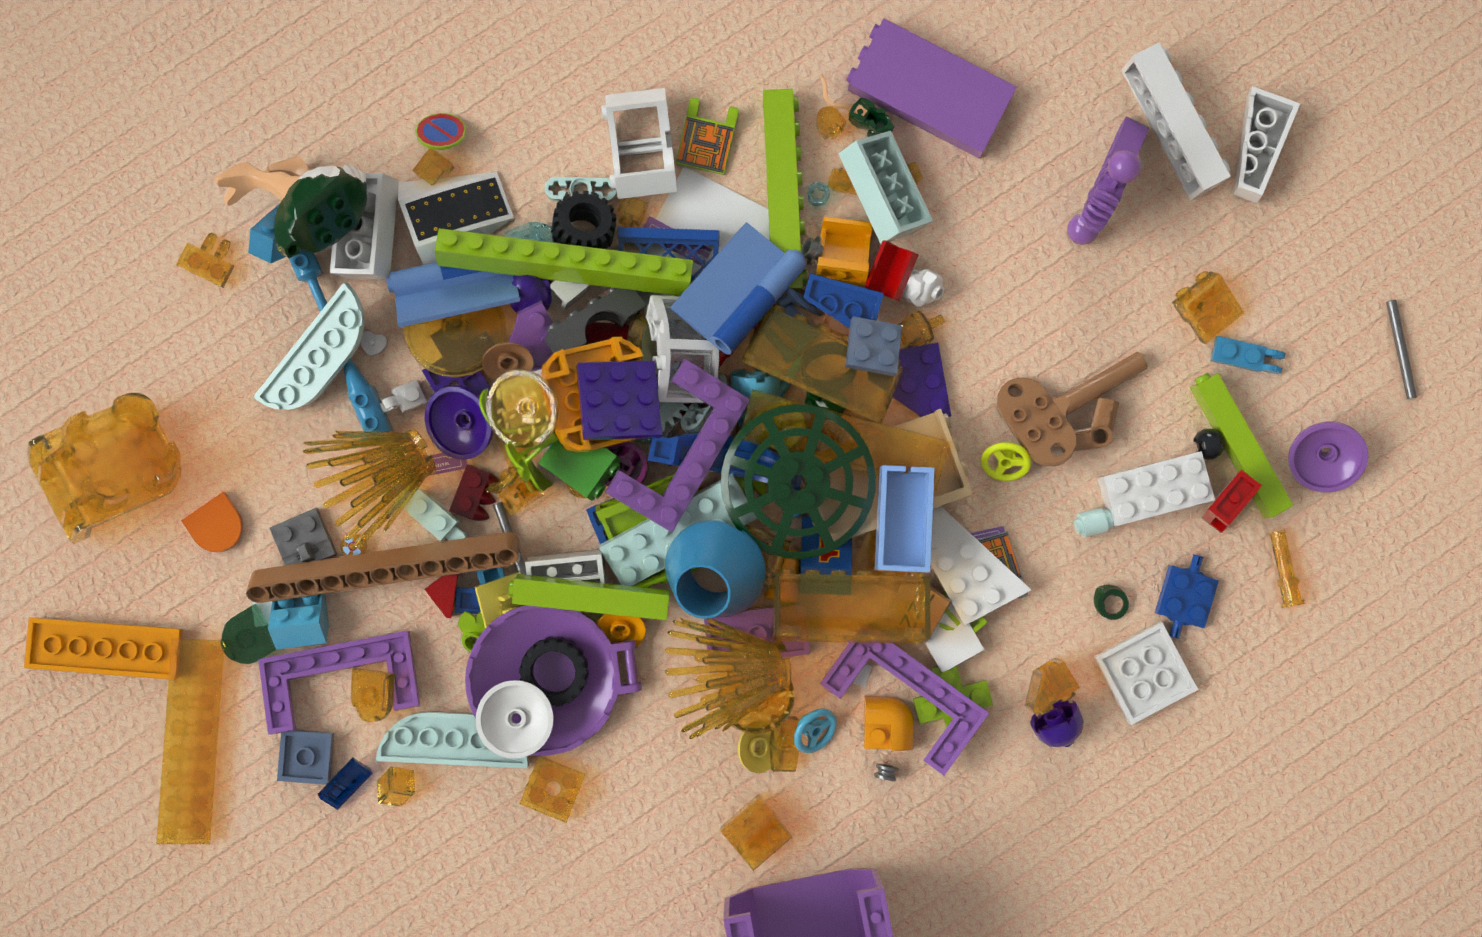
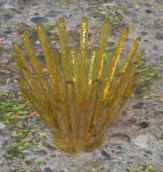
[303,429,436,548]
[665,618,792,739]

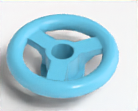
[794,709,837,753]

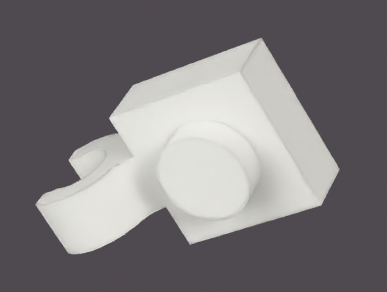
[379,380,427,413]

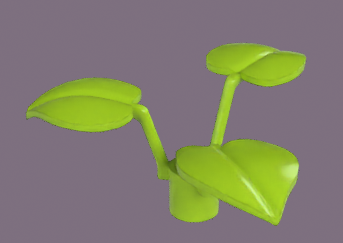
[479,388,559,492]

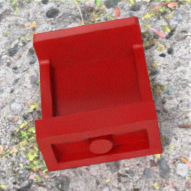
[1202,470,1262,533]

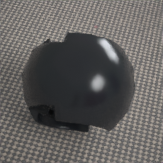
[1193,429,1224,460]

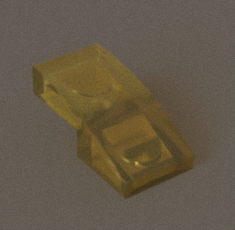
[770,716,799,772]

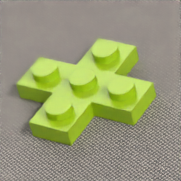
[913,665,993,737]

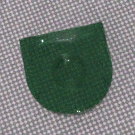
[221,604,278,664]

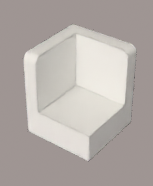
[550,280,589,311]

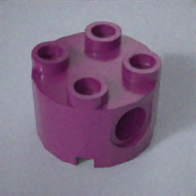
[605,442,649,486]

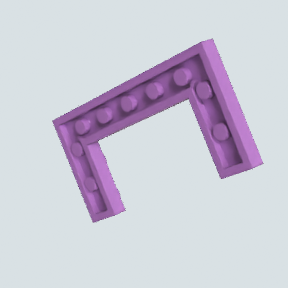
[605,359,750,532]
[820,623,989,776]
[258,631,421,735]

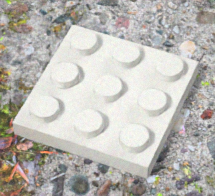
[1094,622,1198,725]

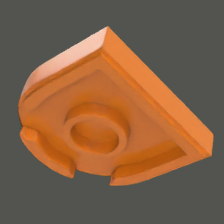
[181,492,243,552]

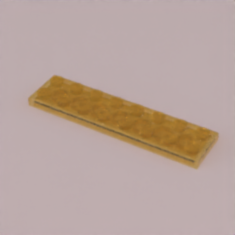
[742,389,950,491]
[156,638,225,844]

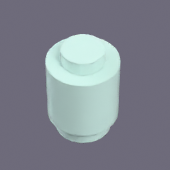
[1073,508,1113,538]

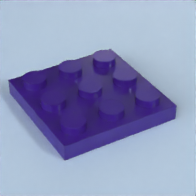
[576,361,662,440]

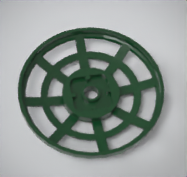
[721,404,876,559]

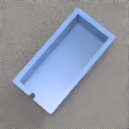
[875,465,935,572]

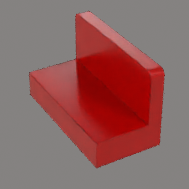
[864,240,919,302]

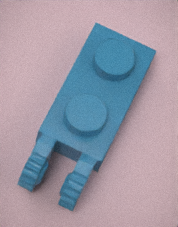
[1210,336,1286,374]

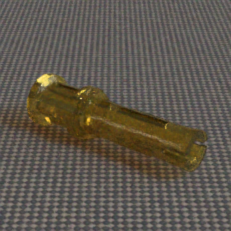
[1269,530,1305,608]

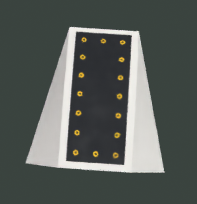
[397,172,514,265]

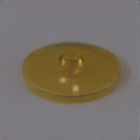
[404,306,507,377]

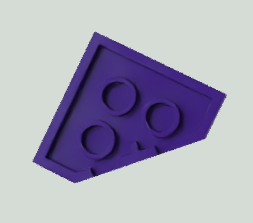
[866,343,951,417]

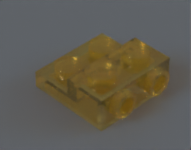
[1172,271,1244,344]

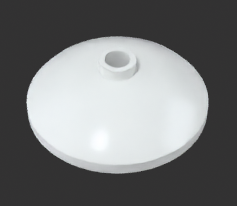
[476,680,554,759]

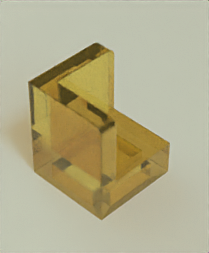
[412,148,454,186]
[377,766,415,806]

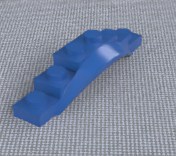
[648,433,802,490]

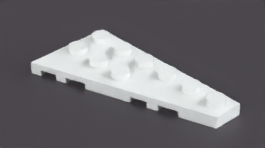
[930,507,1031,626]

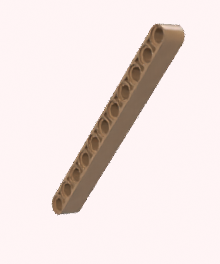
[246,532,520,603]

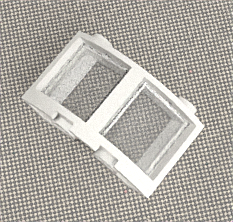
[646,295,719,403]

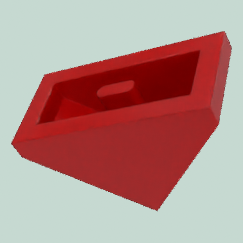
[424,574,458,618]

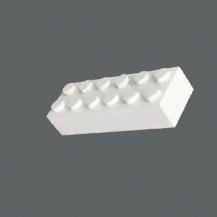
[1121,42,1231,201]

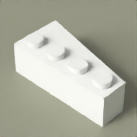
[1233,86,1300,203]

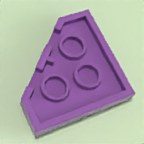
[508,300,553,372]

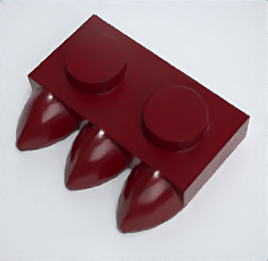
[449,464,502,521]

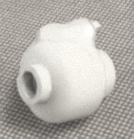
[902,269,944,307]

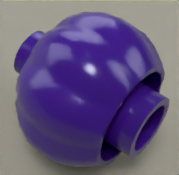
[510,275,552,313]

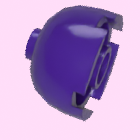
[1030,699,1084,747]

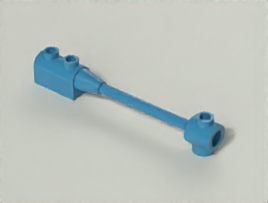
[289,249,394,442]

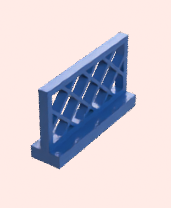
[618,227,720,281]

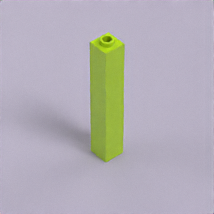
[1190,373,1294,518]
[508,574,670,620]

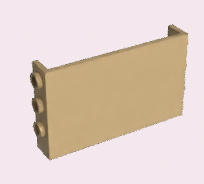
[802,409,972,541]

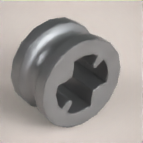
[874,763,899,781]

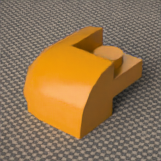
[864,696,914,751]

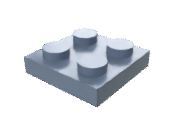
[845,316,902,376]
[277,730,334,785]

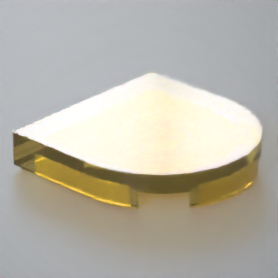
[351,668,395,722]

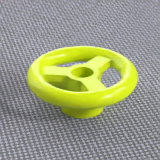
[981,442,1032,481]

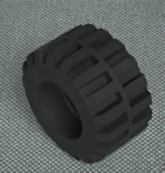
[551,190,617,249]

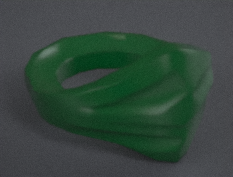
[1093,584,1129,620]

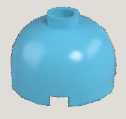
[731,368,780,409]

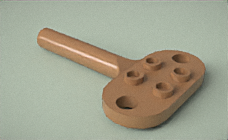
[997,352,1148,467]

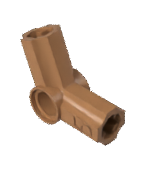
[1061,397,1119,453]

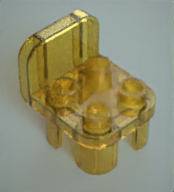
[27,392,181,544]

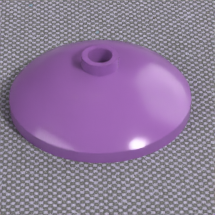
[1288,421,1368,492]

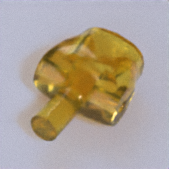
[897,311,945,348]

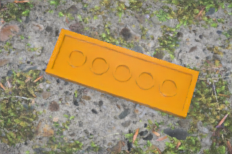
[24,617,183,680]

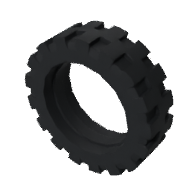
[519,637,589,707]

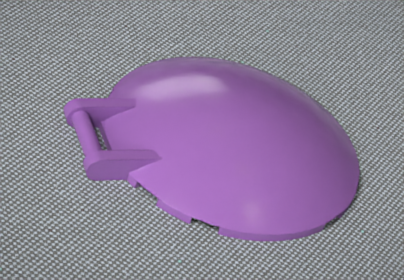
[465,605,642,756]

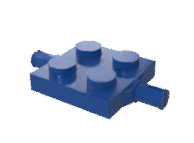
[1155,554,1219,639]

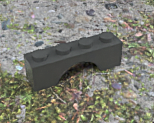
[544,288,647,353]

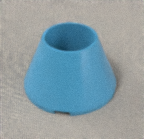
[665,520,766,619]

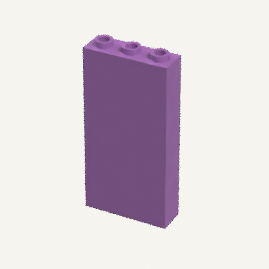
[846,18,1017,158]

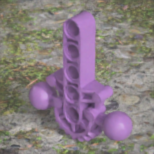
[1067,116,1149,245]

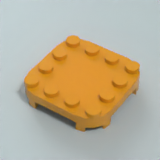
[541,337,643,453]

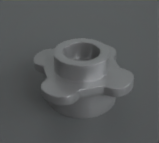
[801,236,824,265]

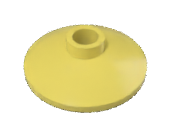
[738,722,781,773]

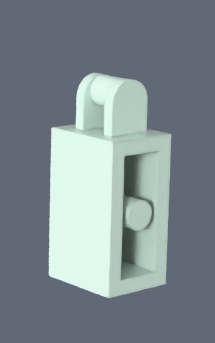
[402,489,468,541]

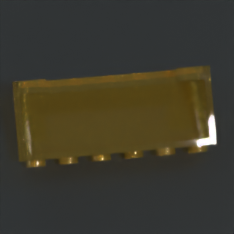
[741,304,904,424]
[771,569,931,644]

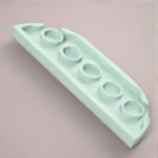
[253,283,364,410]
[376,712,529,769]

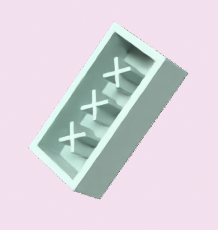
[838,131,933,244]

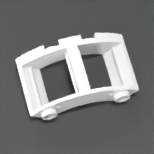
[601,88,678,199]

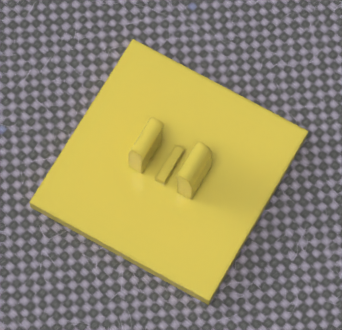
[475,572,523,629]

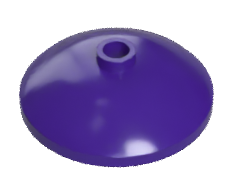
[424,385,493,460]

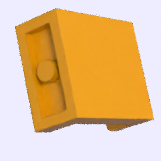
[816,217,873,286]

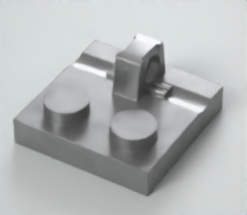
[269,508,337,565]

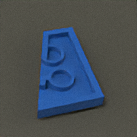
[803,273,884,328]

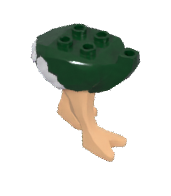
[214,156,367,259]

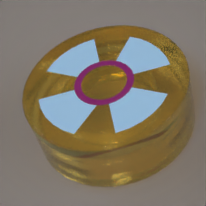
[340,534,367,556]

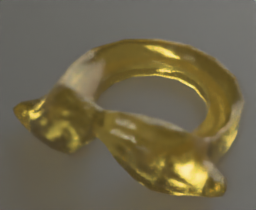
[486,467,519,494]

